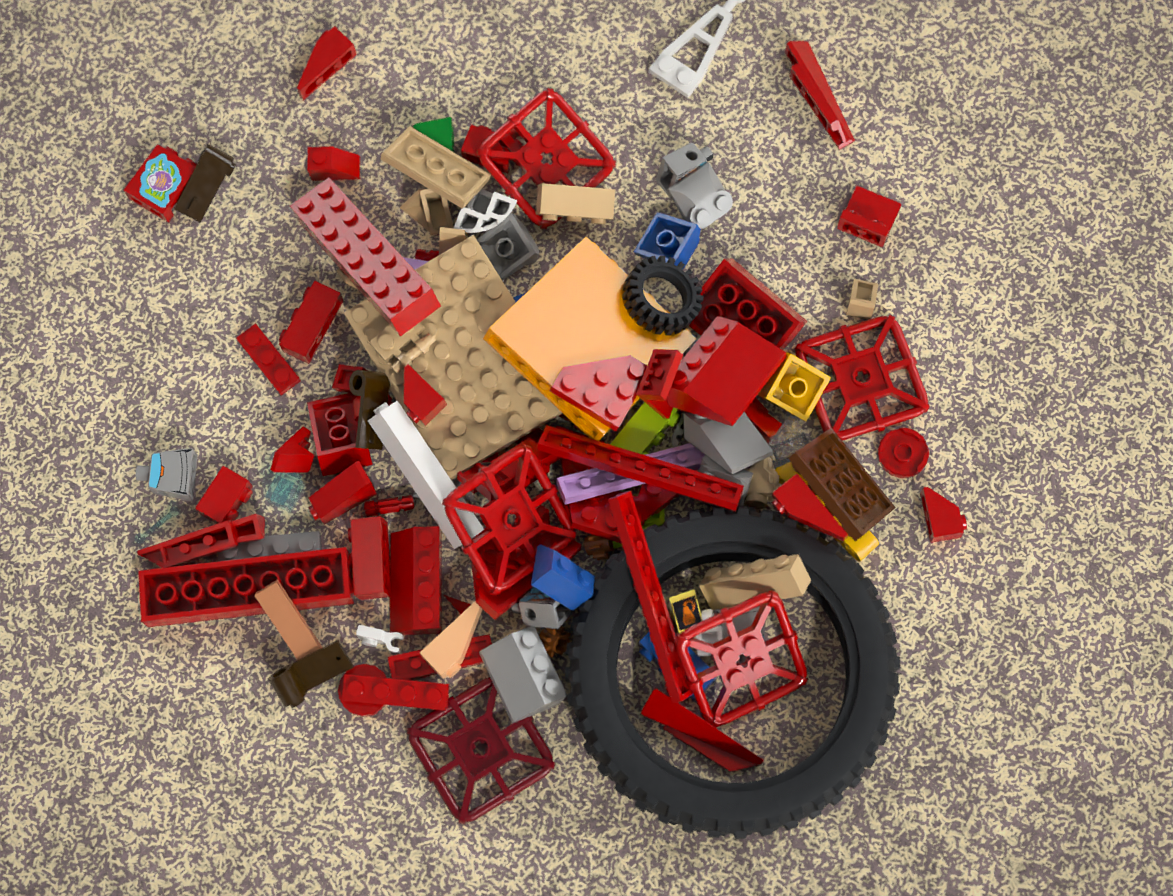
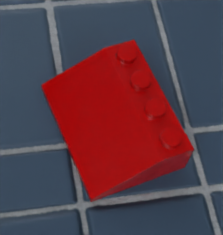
[689,258,807,350]
[667,316,787,426]

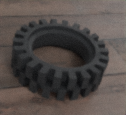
[622,256,703,335]

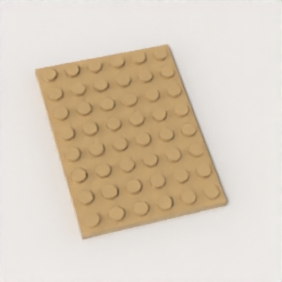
[343,235,562,480]

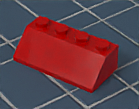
[390,526,442,635]

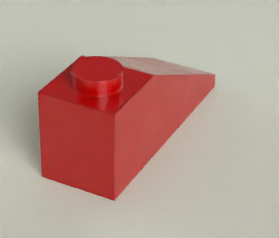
[297,26,357,101]
[771,473,848,541]

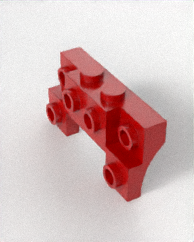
[457,428,562,501]

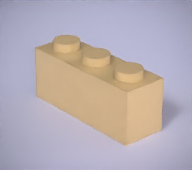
[536,183,615,224]

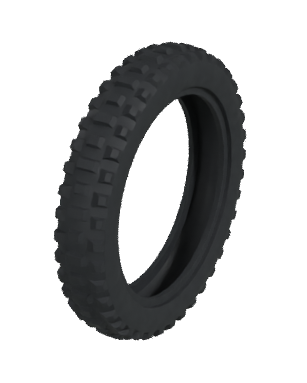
[565,506,901,839]

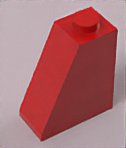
[308,460,377,525]

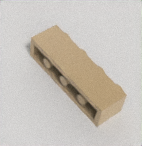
[699,554,811,610]

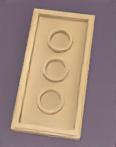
[381,126,491,209]

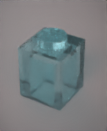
[265,473,305,513]

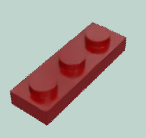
[236,323,301,396]

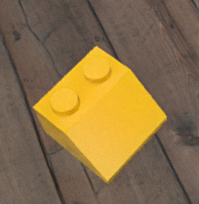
[757,351,831,422]

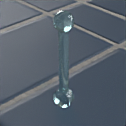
[135,506,180,544]

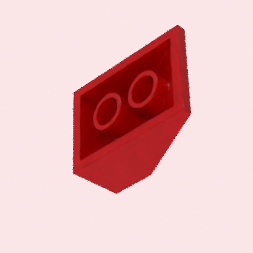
[307,393,373,476]

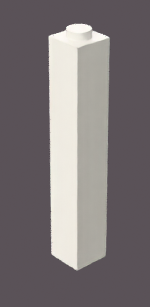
[368,400,484,549]

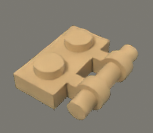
[369,323,436,374]

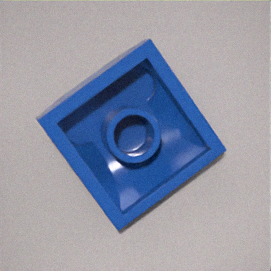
[633,212,701,269]

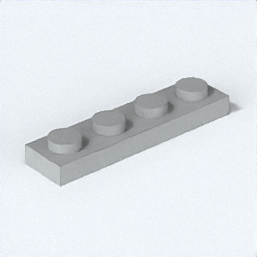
[218,531,322,561]

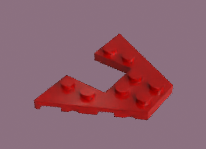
[556,426,697,543]

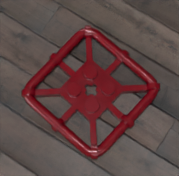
[406,677,556,825]

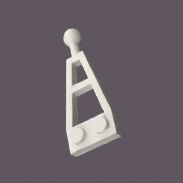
[649,0,745,98]

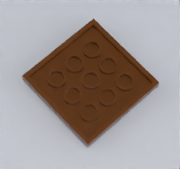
[788,428,896,541]

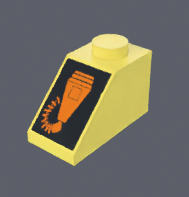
[668,589,702,634]

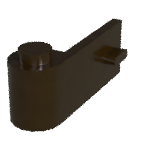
[174,143,236,223]
[349,370,390,450]
[268,640,354,708]

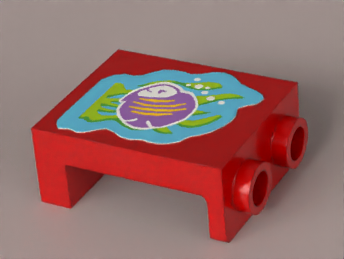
[123,144,196,223]

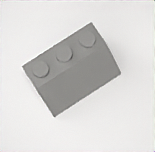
[479,626,567,723]

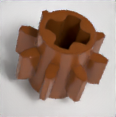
[584,534,615,561]
[539,626,571,657]

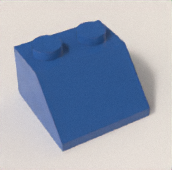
[531,544,595,611]

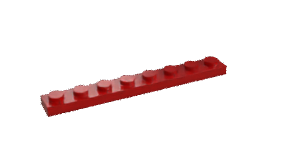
[537,425,744,511]
[608,491,693,703]

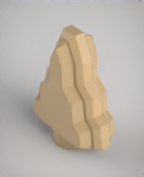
[745,455,782,508]

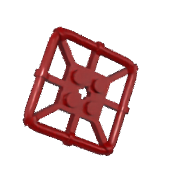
[476,88,616,229]
[794,315,930,440]
[442,444,576,594]
[675,590,809,728]

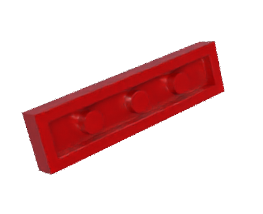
[388,634,492,680]
[342,674,450,711]

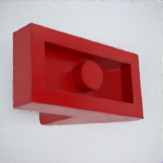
[270,426,314,473]

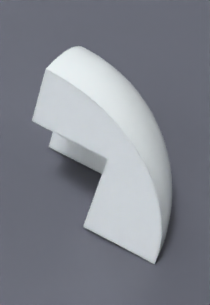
[453,189,517,233]

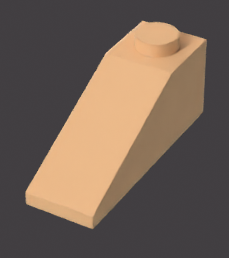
[420,601,483,680]

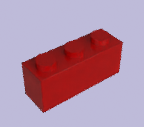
[279,280,344,364]
[348,516,391,600]

